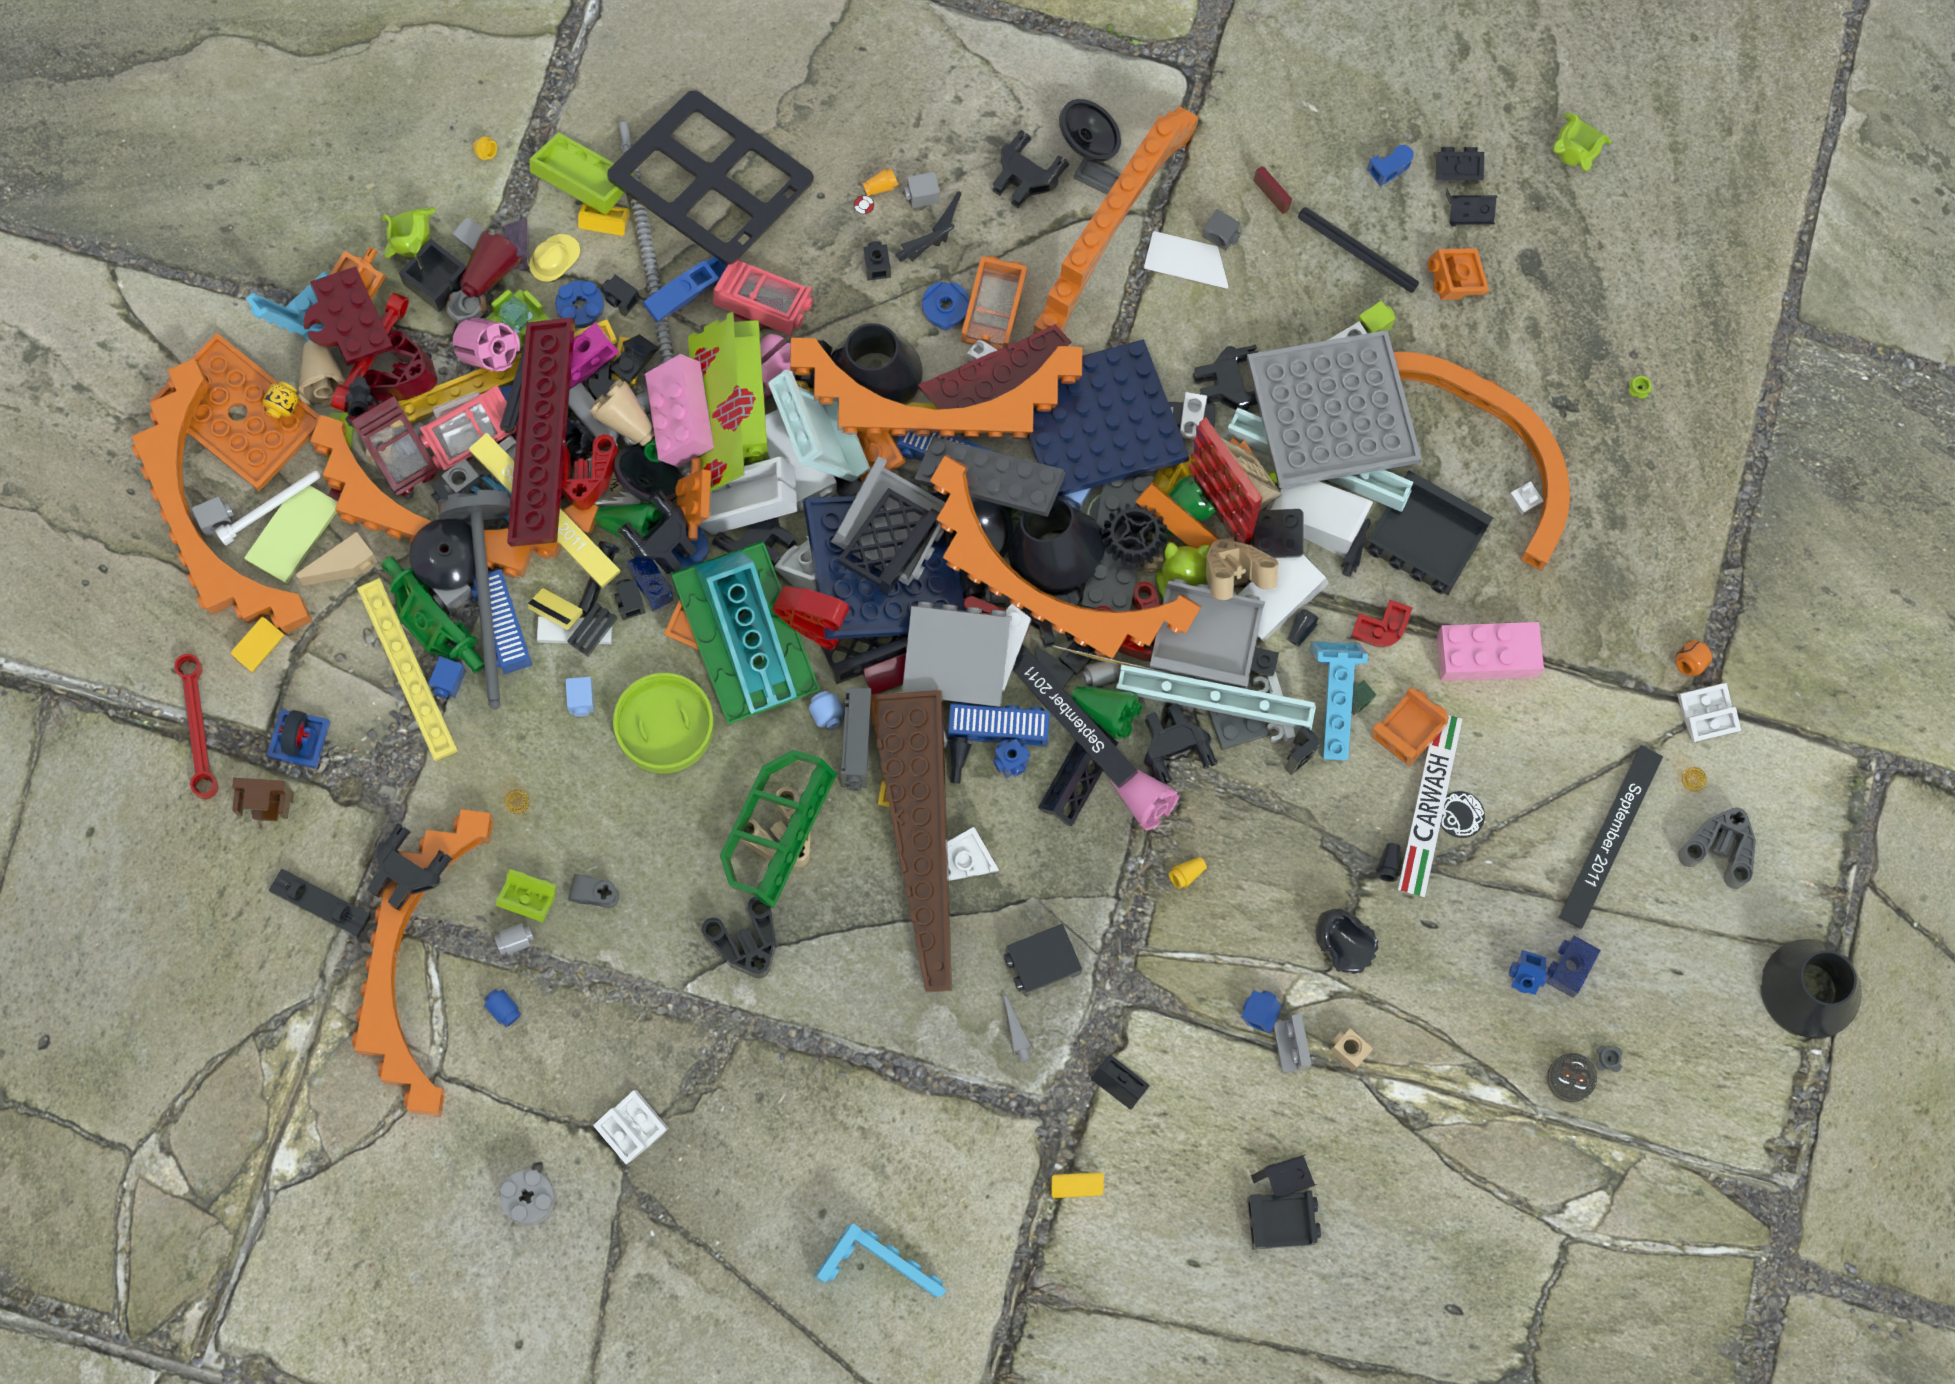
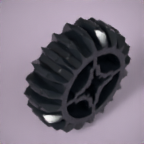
[1102,503,1168,568]

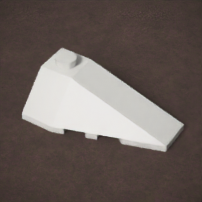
[774,536,817,592]

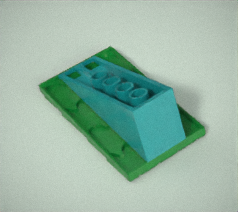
[670,541,821,725]

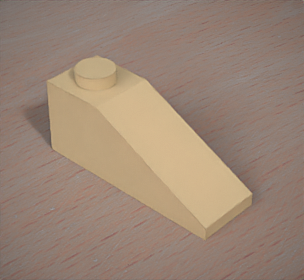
[295,532,377,586]

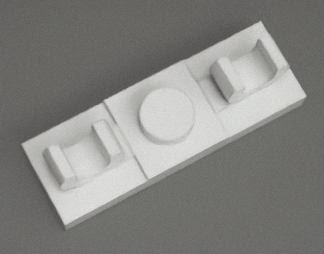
[1252,672,1296,745]

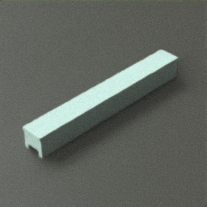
[1225,408,1413,512]
[1116,665,1316,730]

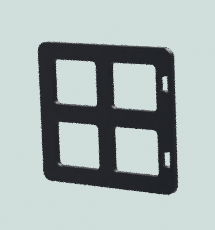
[607,91,814,265]

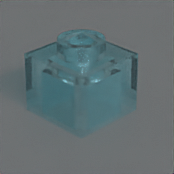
[498,296,533,333]

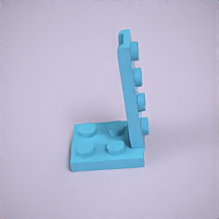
[246,271,329,341]
[1310,641,1368,760]
[813,1223,946,1297]

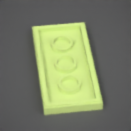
[244,479,338,585]

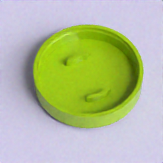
[613,673,714,774]

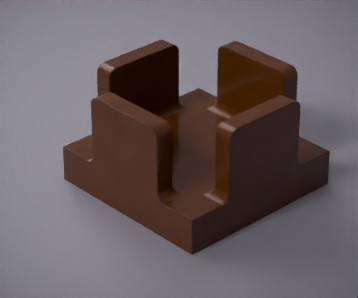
[232,777,294,822]

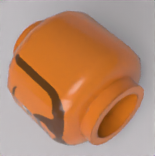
[1675,640,1712,676]

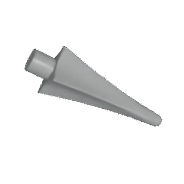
[1003,994,1031,1062]

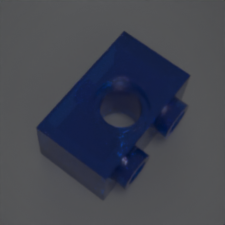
[626,557,674,612]
[1546,935,1601,998]

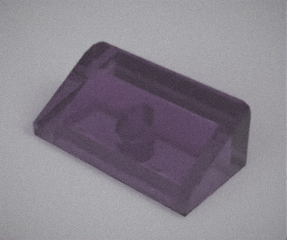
[505,219,529,270]

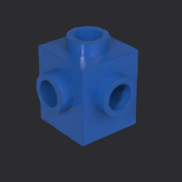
[993,738,1030,779]
[1509,950,1548,995]

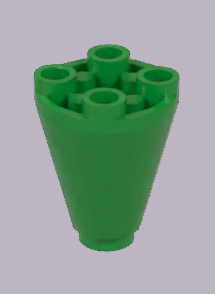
[1151,475,1216,535]
[595,503,662,541]
[1071,686,1143,740]

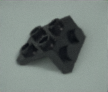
[1252,509,1304,558]

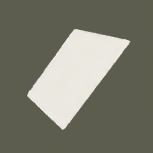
[1144,231,1228,288]

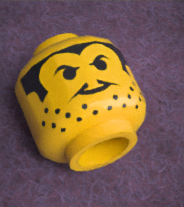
[262,381,299,419]

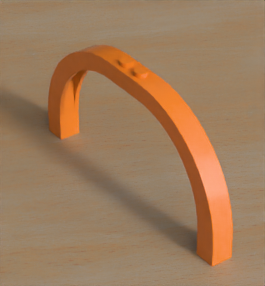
[1394,352,1570,571]

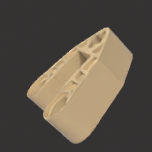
[1206,539,1279,600]
[739,786,811,867]

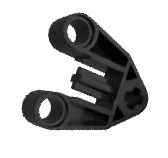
[702,896,776,979]

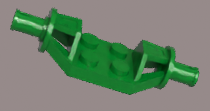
[381,556,485,674]

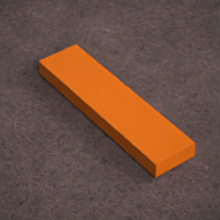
[1136,482,1220,548]

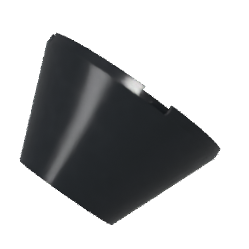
[830,323,922,405]
[1008,497,1105,592]
[1760,939,1862,1039]

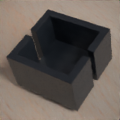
[399,239,466,312]

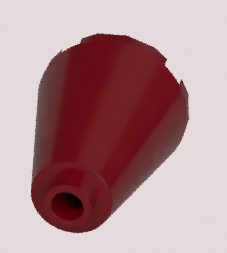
[460,230,522,298]

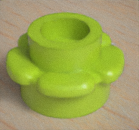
[1629,376,1652,399]

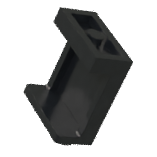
[1003,923,1083,997]
[1247,1190,1321,1250]

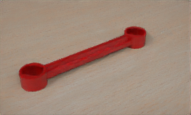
[331,292,409,413]
[174,653,219,799]

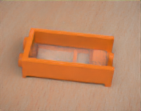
[961,256,1027,350]

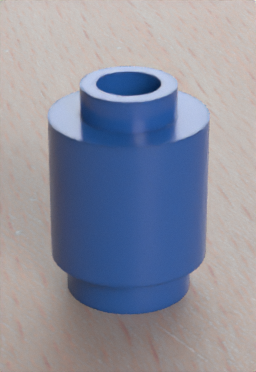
[484,989,521,1028]

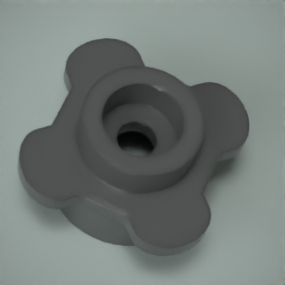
[1596,1046,1622,1072]

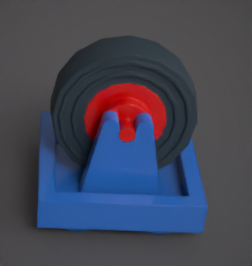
[267,709,331,769]

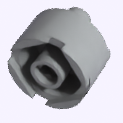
[500,1170,556,1226]

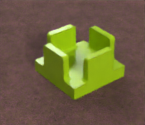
[485,289,551,354]

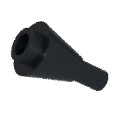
[948,737,972,784]

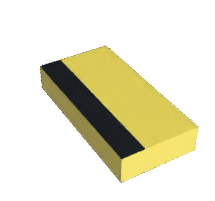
[528,588,583,630]

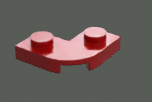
[1350,600,1413,647]

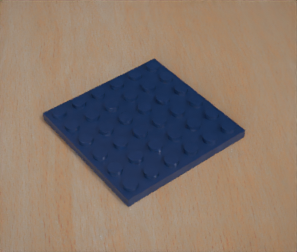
[1028,339,1189,497]
[803,493,966,640]

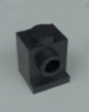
[863,241,891,281]
[601,274,640,317]
[614,579,646,621]

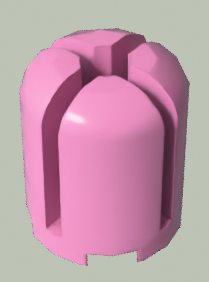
[453,317,520,371]
[760,334,795,401]

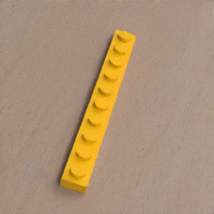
[390,319,617,431]

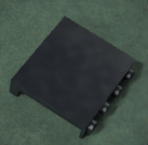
[1363,470,1494,595]

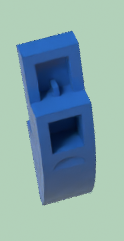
[642,257,728,323]

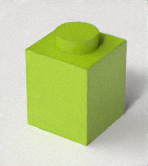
[1356,301,1396,334]

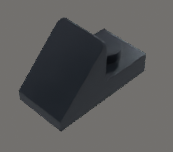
[610,334,659,385]

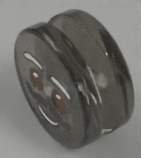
[1546,1053,1597,1103]

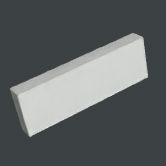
[537,617,613,645]

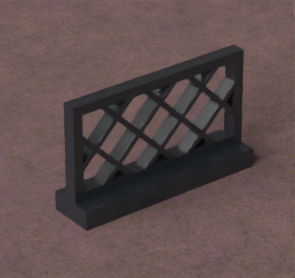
[837,488,940,596]
[821,635,908,684]

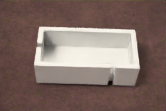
[699,456,797,535]

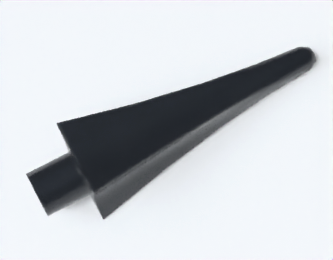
[932,191,961,246]
[896,224,955,262]
[1341,518,1371,577]

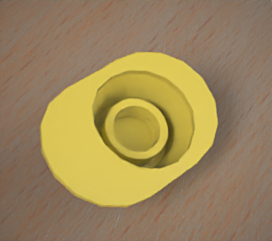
[529,234,580,282]

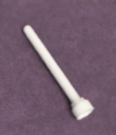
[215,470,321,546]

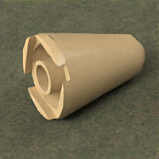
[298,340,345,407]

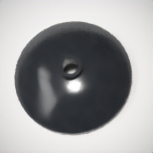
[1059,99,1121,162]
[613,446,682,503]
[945,497,1013,558]
[409,519,476,591]

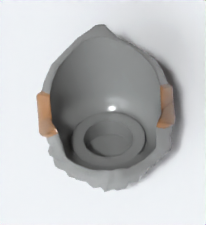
[446,290,487,324]

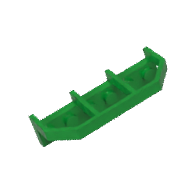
[720,750,837,908]

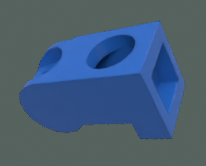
[1367,145,1414,187]

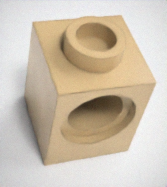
[1330,1028,1373,1071]

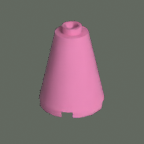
[1110,769,1179,830]

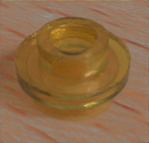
[1682,767,1707,792]
[504,789,530,814]

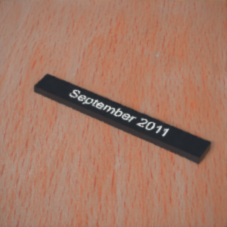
[1012,644,1138,789]
[1558,745,1663,929]

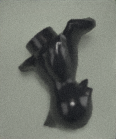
[345,377,380,427]

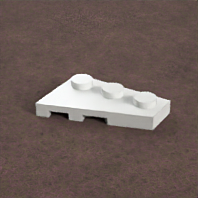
[1003,604,1031,692]
[947,827,999,881]

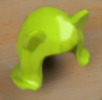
[1553,113,1612,172]
[382,207,436,258]
[1155,542,1210,600]

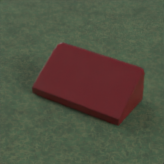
[863,653,906,695]

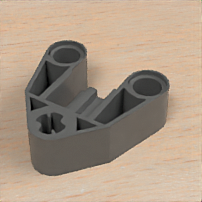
[1678,807,1756,889]

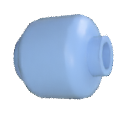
[809,691,845,730]

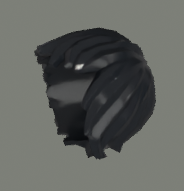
[565,419,594,466]

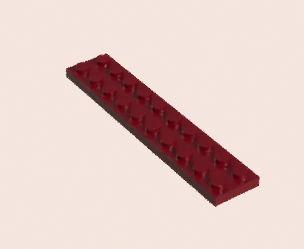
[507,317,575,547]

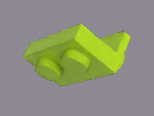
[496,869,556,923]

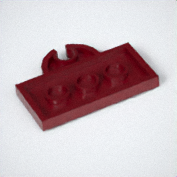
[303,266,393,366]

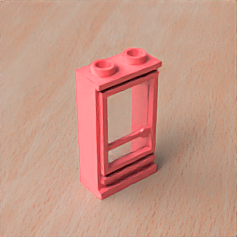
[713,260,813,336]
[419,385,518,472]

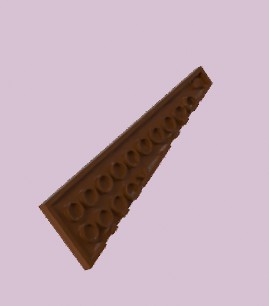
[870,690,952,992]

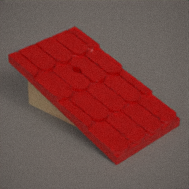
[1188,417,1282,545]

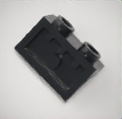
[1434,147,1485,180]
[1285,726,1320,776]

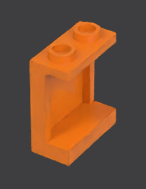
[1371,687,1449,767]

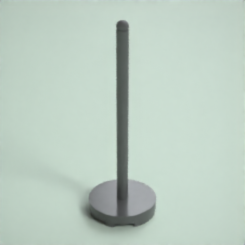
[438,490,511,710]

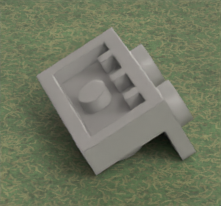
[1273,1014,1312,1073]

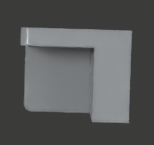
[453,217,490,255]

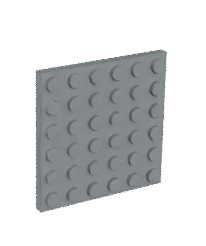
[1247,330,1422,488]

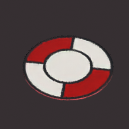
[854,195,874,214]

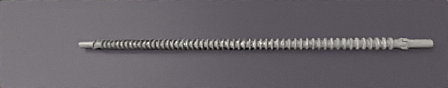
[619,122,706,535]

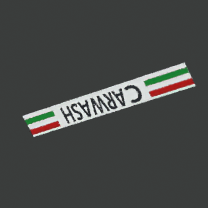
[1398,715,1462,897]

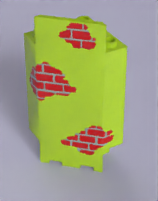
[688,311,769,492]

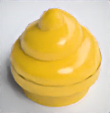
[472,136,497,160]

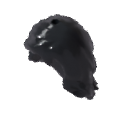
[1315,908,1379,974]

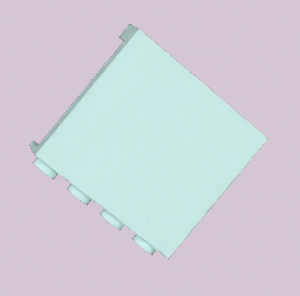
[768,369,870,482]

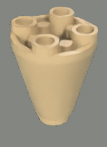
[589,378,654,446]

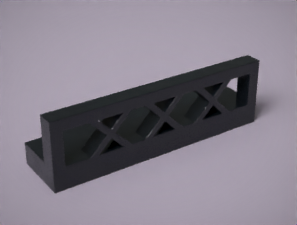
[1038,726,1119,826]

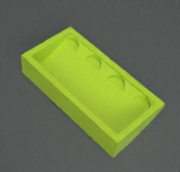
[529,132,634,215]

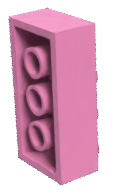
[645,354,714,467]
[1436,622,1544,681]

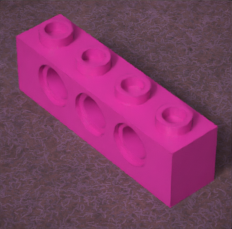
[570,322,619,389]

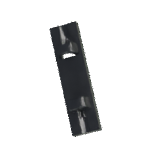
[268,869,371,938]

